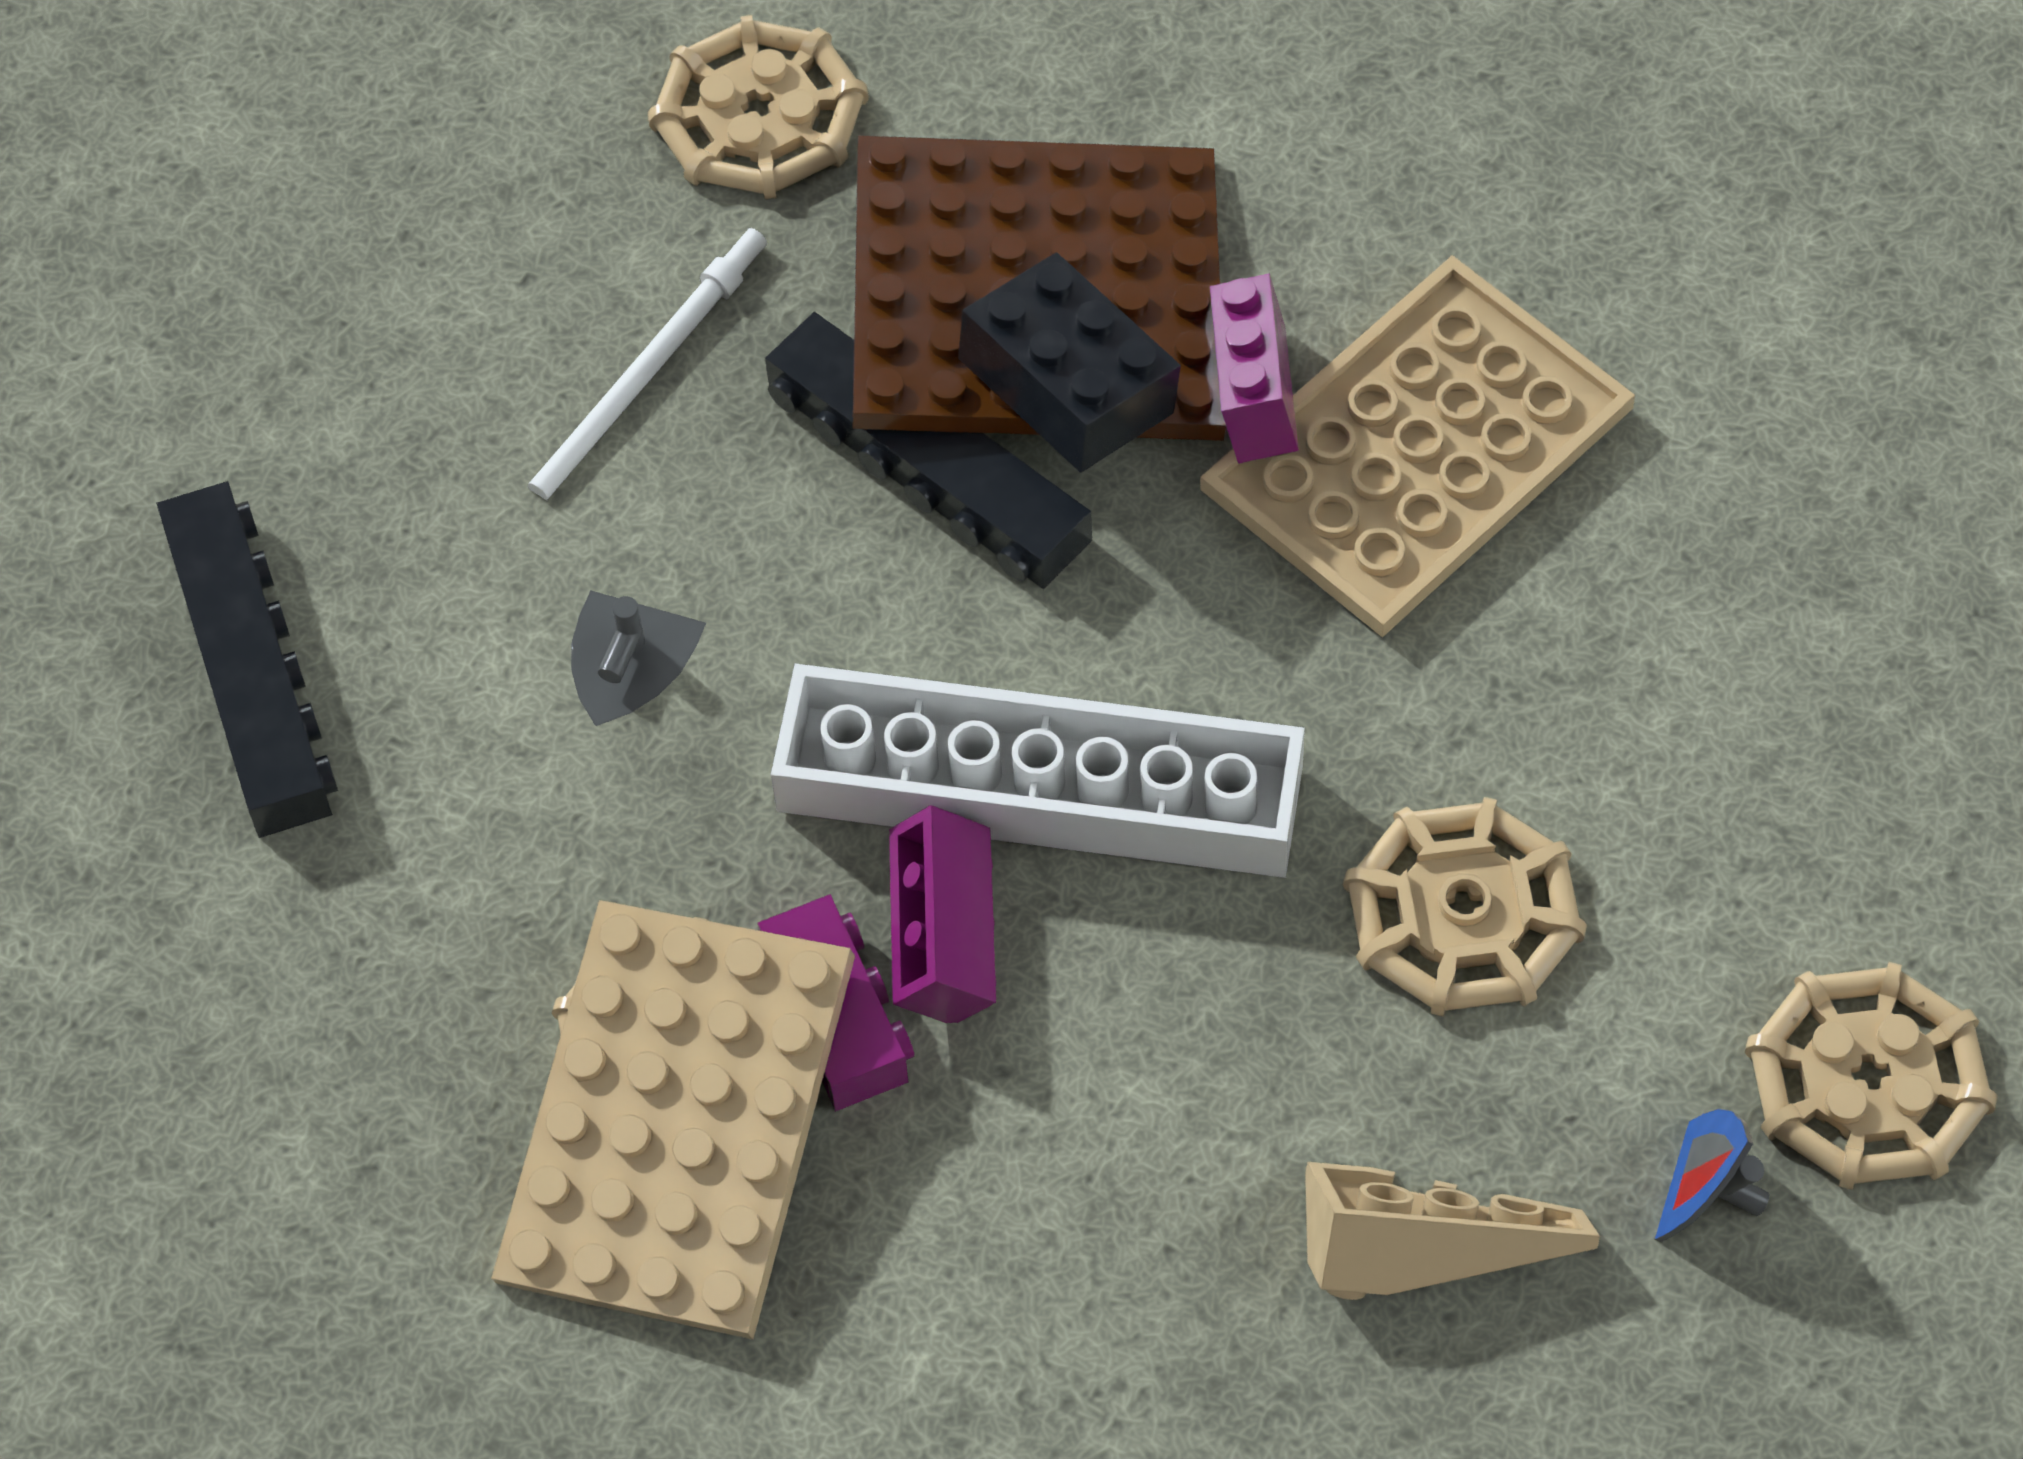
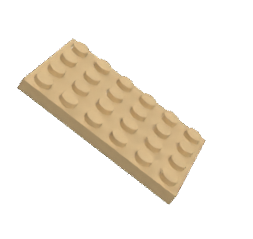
[1200,255,1635,638]
[491,900,855,1339]

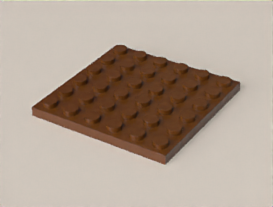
[853,135,1226,441]

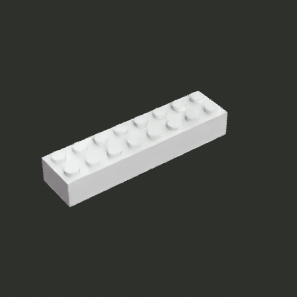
[771,663,1304,878]

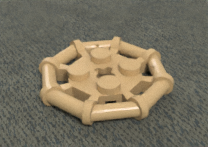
[648,15,869,199]
[1343,797,1587,1017]
[1745,962,1997,1190]

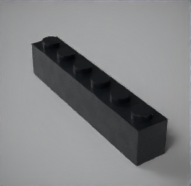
[765,311,1092,590]
[156,481,338,838]

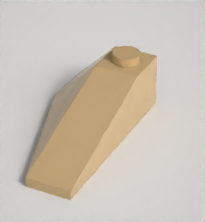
[1305,1162,1600,1300]

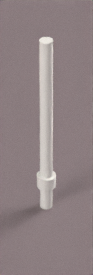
[528,228,767,500]

